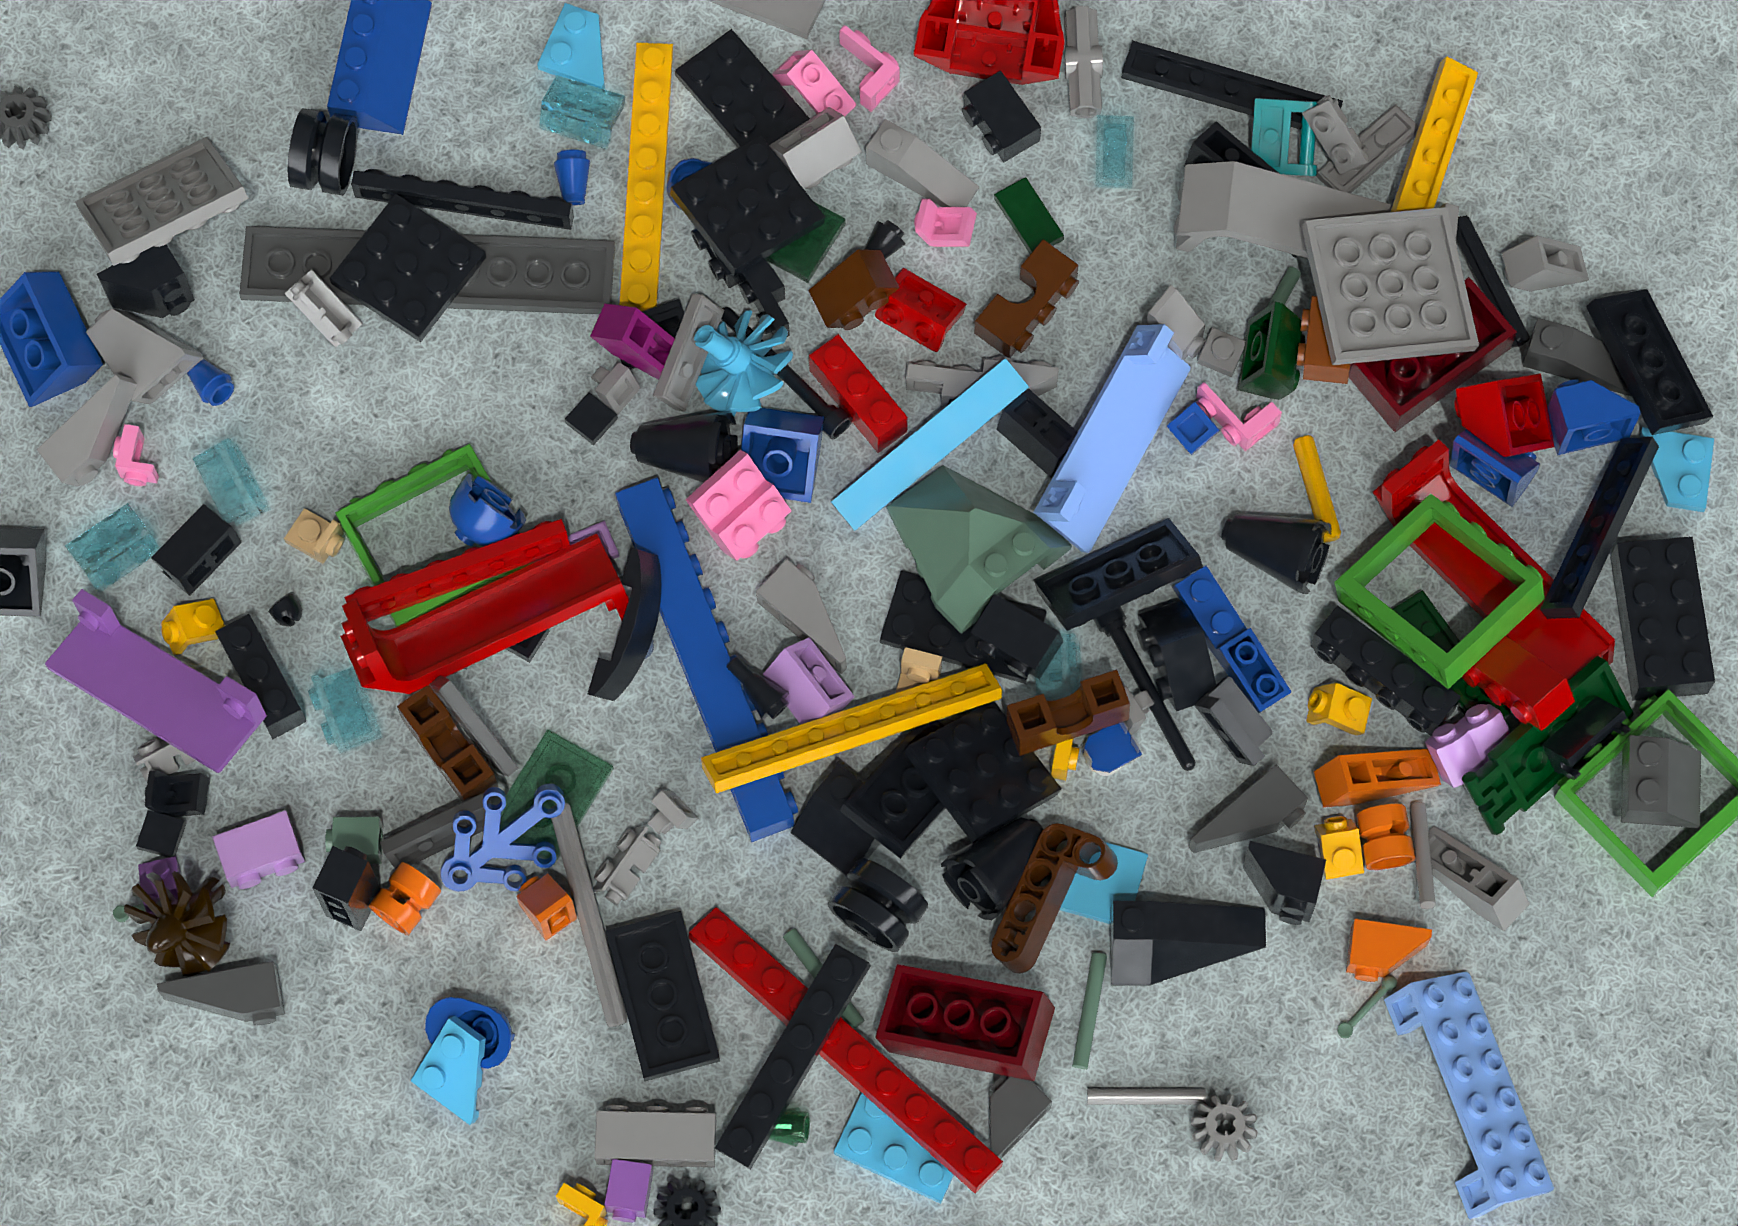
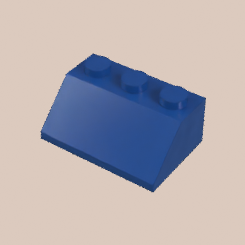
[0,271,103,407]

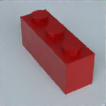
[809,334,908,453]
[1462,636,1575,731]

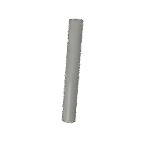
[1410,802,1436,909]
[1087,1089,1206,1105]

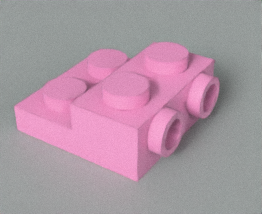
[685,450,791,561]

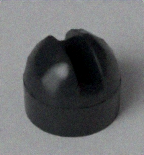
[268,594,303,627]

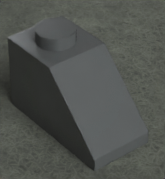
[990,1075,1052,1159]

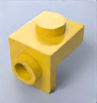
[161,599,225,655]
[1306,682,1372,735]
[1051,738,1080,781]
[1314,816,1364,880]
[556,1183,609,1226]

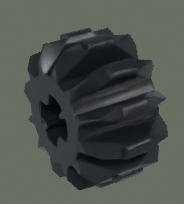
[653,1177,721,1226]

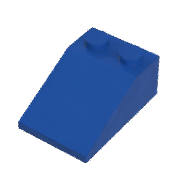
[1450,429,1540,507]

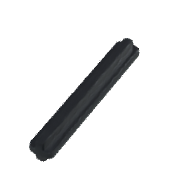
[1456,215,1530,348]

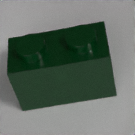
[1238,301,1305,400]

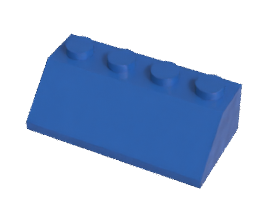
[327,0,432,135]

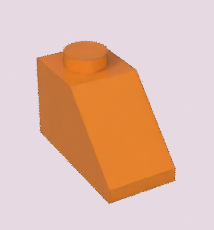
[516,873,577,941]
[1346,919,1432,982]

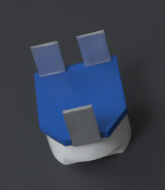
[1083,722,1142,776]

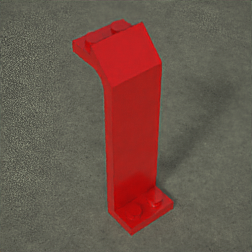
[1372,439,1615,681]
[340,533,629,694]

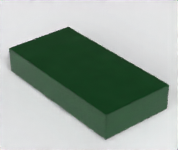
[994,177,1064,254]

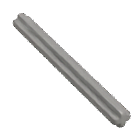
[550,803,627,1027]

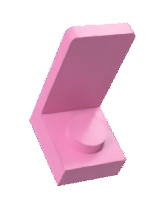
[839,25,900,112]
[772,49,856,117]
[1196,382,1282,451]

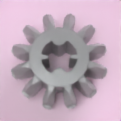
[1191,1094,1258,1162]

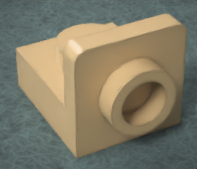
[284,508,344,564]
[896,647,942,693]

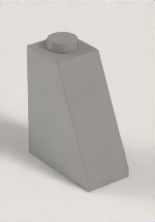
[86,308,203,405]

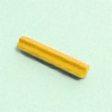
[1293,435,1341,543]

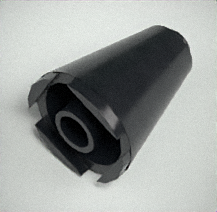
[630,412,738,483]
[1221,513,1332,594]
[941,817,1044,921]

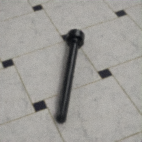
[721,307,853,440]
[1093,607,1196,771]

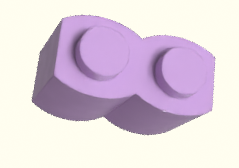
[1425,704,1510,788]

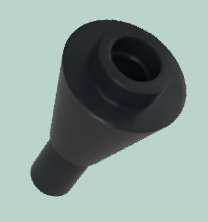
[864,220,906,259]
[726,657,789,719]

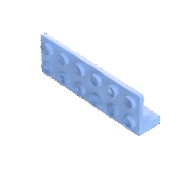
[1033,324,1190,553]
[1384,972,1554,1219]

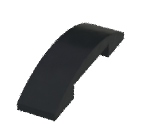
[587,547,661,701]

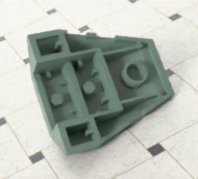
[887,465,1072,634]

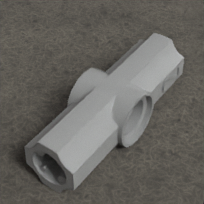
[1064,6,1103,119]

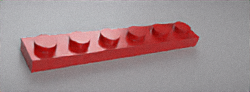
[344,519,570,622]

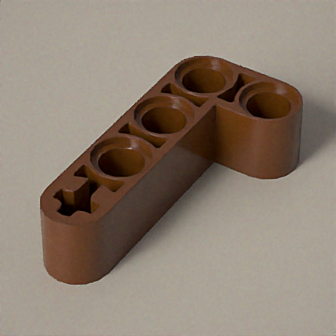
[991,823,1118,974]

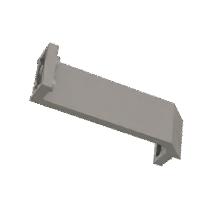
[1174,161,1459,259]

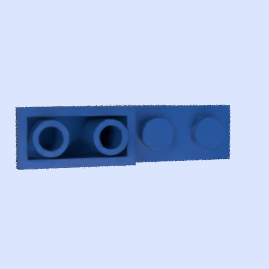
[1172,565,1292,713]

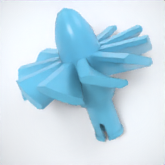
[694,310,793,417]

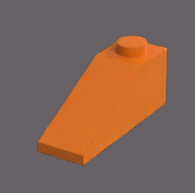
[1313,749,1441,808]

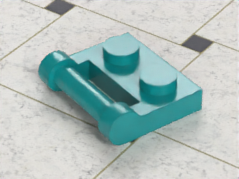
[1251,98,1318,176]

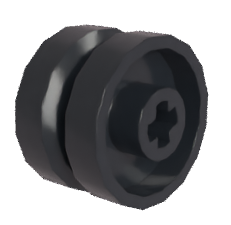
[287,108,358,196]
[828,858,928,952]

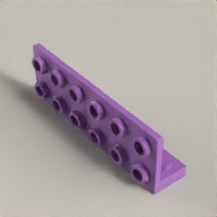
[45,589,267,773]

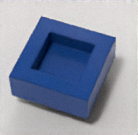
[1167,402,1220,455]

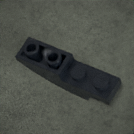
[691,226,790,337]

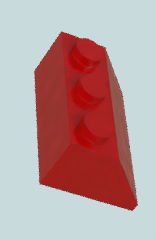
[1455,373,1555,457]

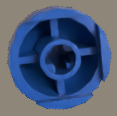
[449,474,526,547]

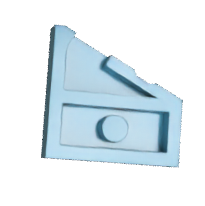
[537,3,605,92]
[1640,427,1714,512]
[411,1016,486,1125]

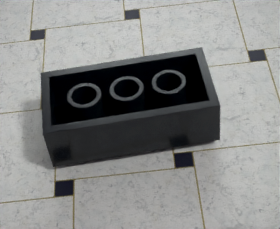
[1610,536,1715,701]

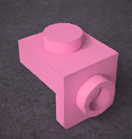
[914,199,977,247]
[113,424,159,486]

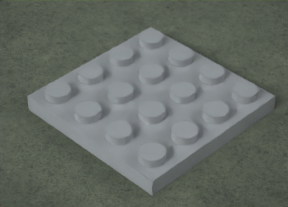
[75,137,249,266]
[1302,207,1479,365]

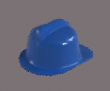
[425,997,515,1069]

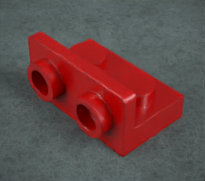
[875,268,967,352]

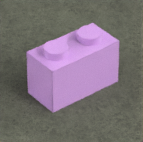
[763,637,855,724]
[213,811,305,889]

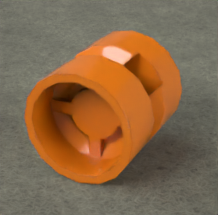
[1356,804,1416,870]
[369,862,441,936]

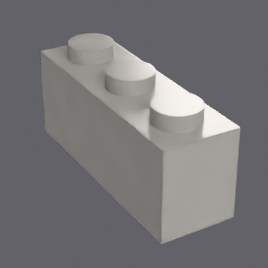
[595,1105,717,1168]

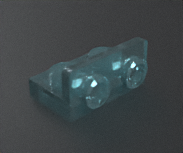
[539,75,625,149]
[65,503,160,592]
[308,667,383,753]

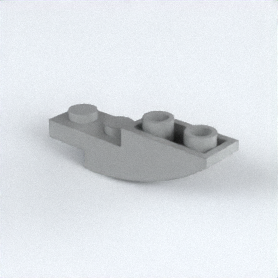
[906,356,1059,408]

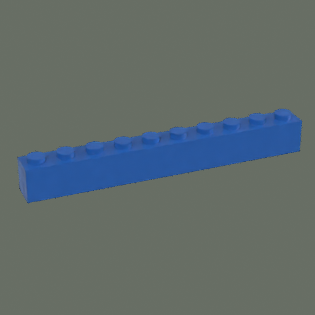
[615,477,799,843]

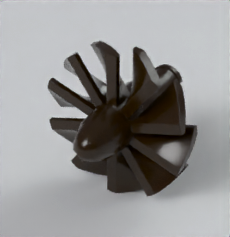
[124,871,230,977]

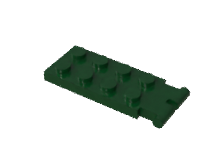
[1462,656,1634,835]

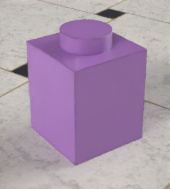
[604,1159,654,1223]

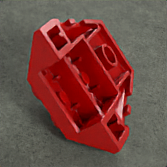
[914,0,1065,85]

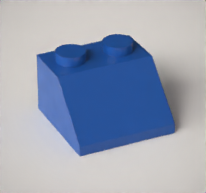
[1547,380,1641,455]
[741,408,824,503]

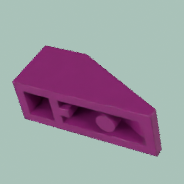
[590,304,675,380]

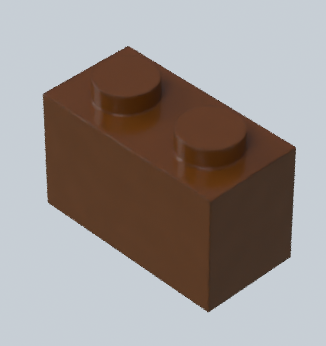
[808,249,900,330]

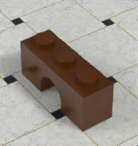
[974,239,1079,358]
[1007,669,1130,756]
[397,685,498,802]

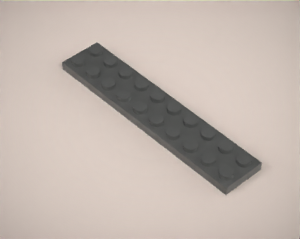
[239,226,615,315]

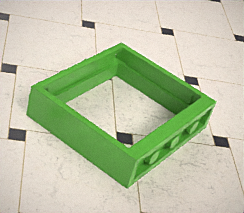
[335,444,534,627]
[1334,494,1545,689]
[1554,689,1738,898]

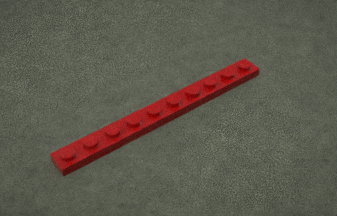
[689,907,1003,1194]

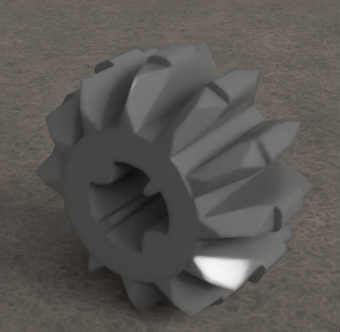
[0,85,51,150]

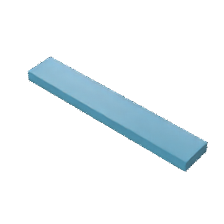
[831,358,1029,531]

